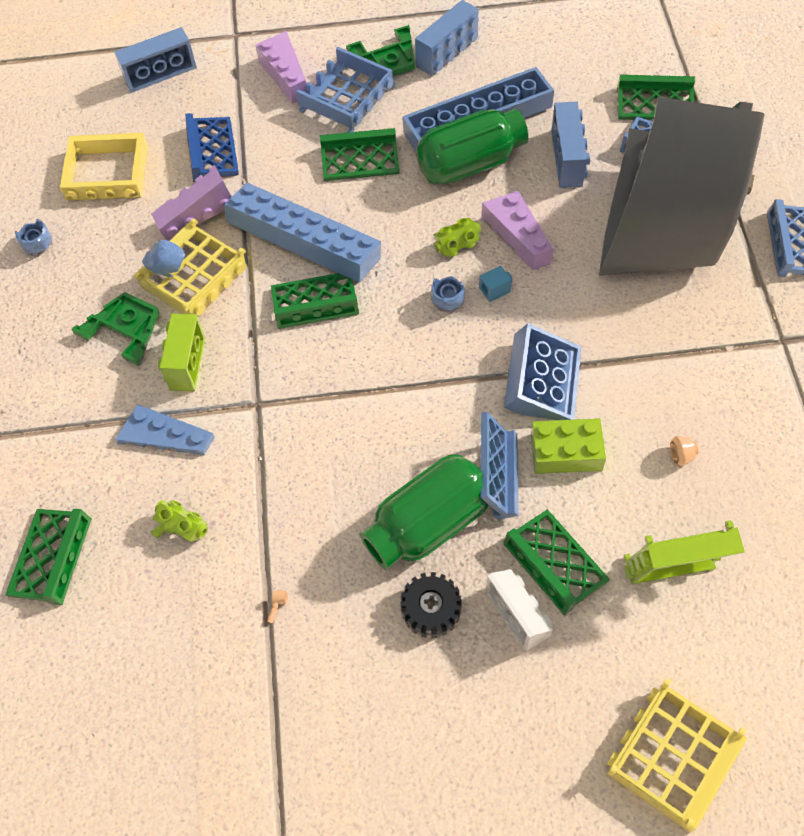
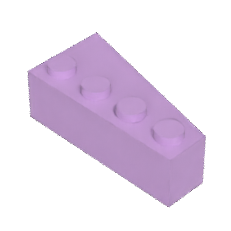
[255,31,306,104]

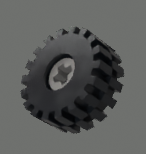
[400,572,462,638]

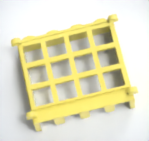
[134,218,247,316]
[607,678,747,833]

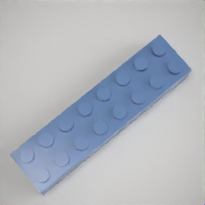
[402,67,554,152]
[224,182,381,283]

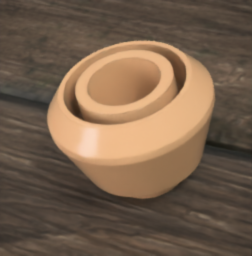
[670,436,698,466]

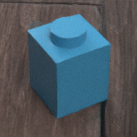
[479,266,512,302]

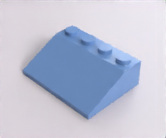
[504,323,582,420]

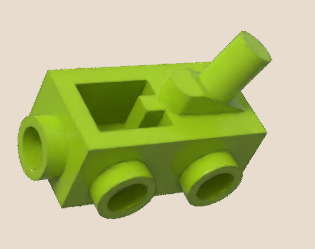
[433,218,481,257]
[151,500,208,542]

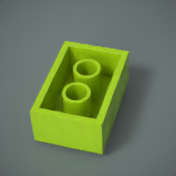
[158,313,205,391]
[531,418,606,474]

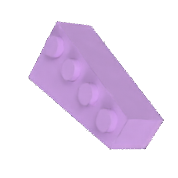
[151,165,232,240]
[481,191,553,270]

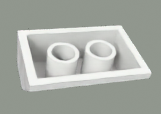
[486,569,553,652]

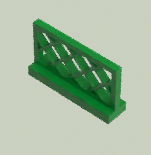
[617,74,695,120]
[320,128,400,181]
[270,273,359,329]
[5,508,92,605]
[503,509,610,616]

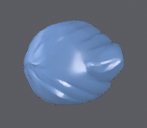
[15,218,52,254]
[142,240,185,278]
[431,276,465,311]

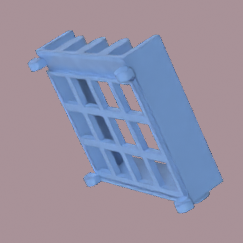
[296,47,395,132]

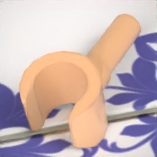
[267,590,288,624]

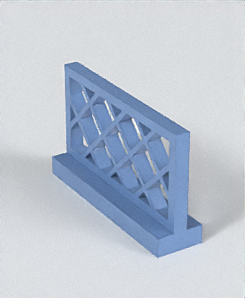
[767,199,804,277]
[481,412,519,520]

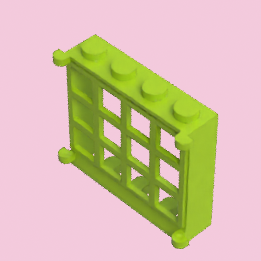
[624,520,745,585]

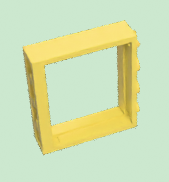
[60,133,148,200]

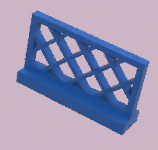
[185,113,239,182]

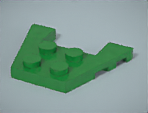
[346,25,415,76]
[71,292,159,366]

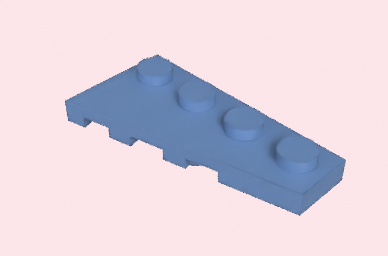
[115,404,215,455]

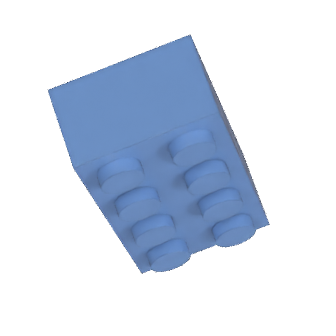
[415,0,479,76]
[114,27,197,93]
[551,101,590,188]

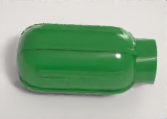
[416,109,529,184]
[359,454,490,570]

